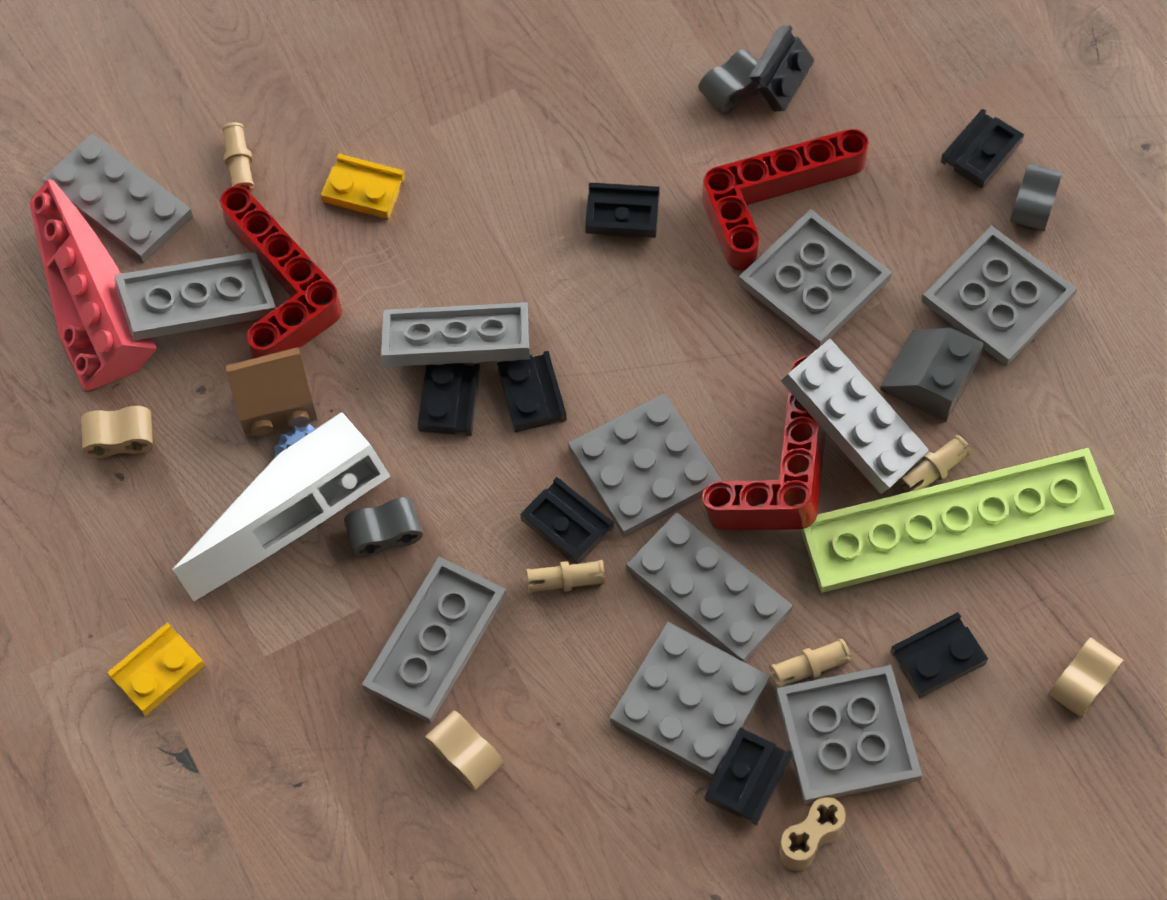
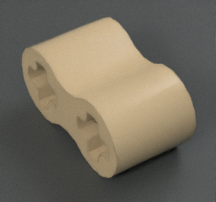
[81,406,153,458]
[1049,638,1124,718]
[424,711,504,791]
[778,797,846,871]

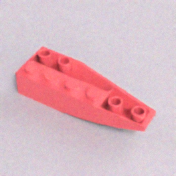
[29,179,157,391]

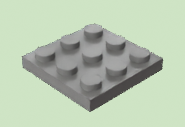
[738,209,892,348]
[921,226,1077,366]
[568,393,722,537]
[610,622,770,779]
[776,665,922,805]

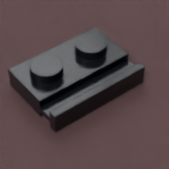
[749,25,815,112]
[941,108,1024,189]
[585,182,660,238]
[497,351,567,432]
[418,363,481,436]
[520,477,614,564]
[890,612,988,699]
[705,727,792,825]

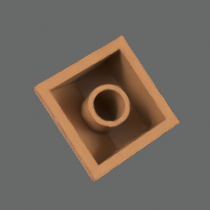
[225,348,317,438]

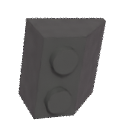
[880,328,984,421]

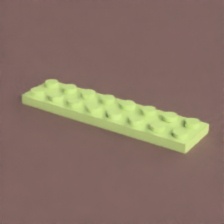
[800,448,1115,593]

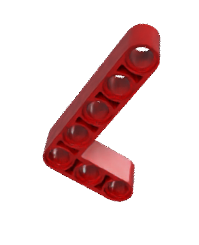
[702,129,869,271]
[220,186,342,359]
[702,355,826,530]

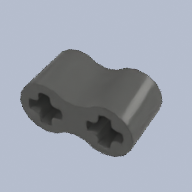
[698,49,759,113]
[1010,163,1063,231]
[344,497,423,557]

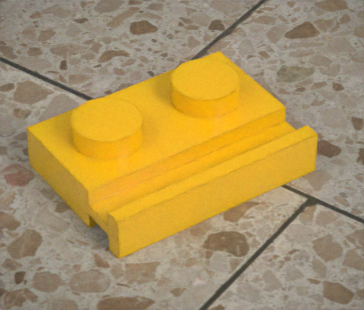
[321,154,405,219]
[107,622,205,716]

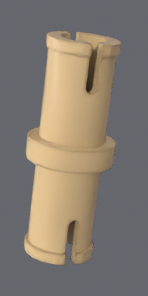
[222,122,254,192]
[898,435,972,493]
[526,560,605,593]
[769,639,851,688]

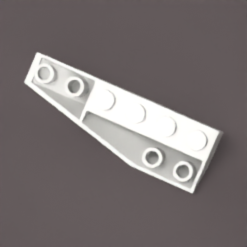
[172,412,390,601]

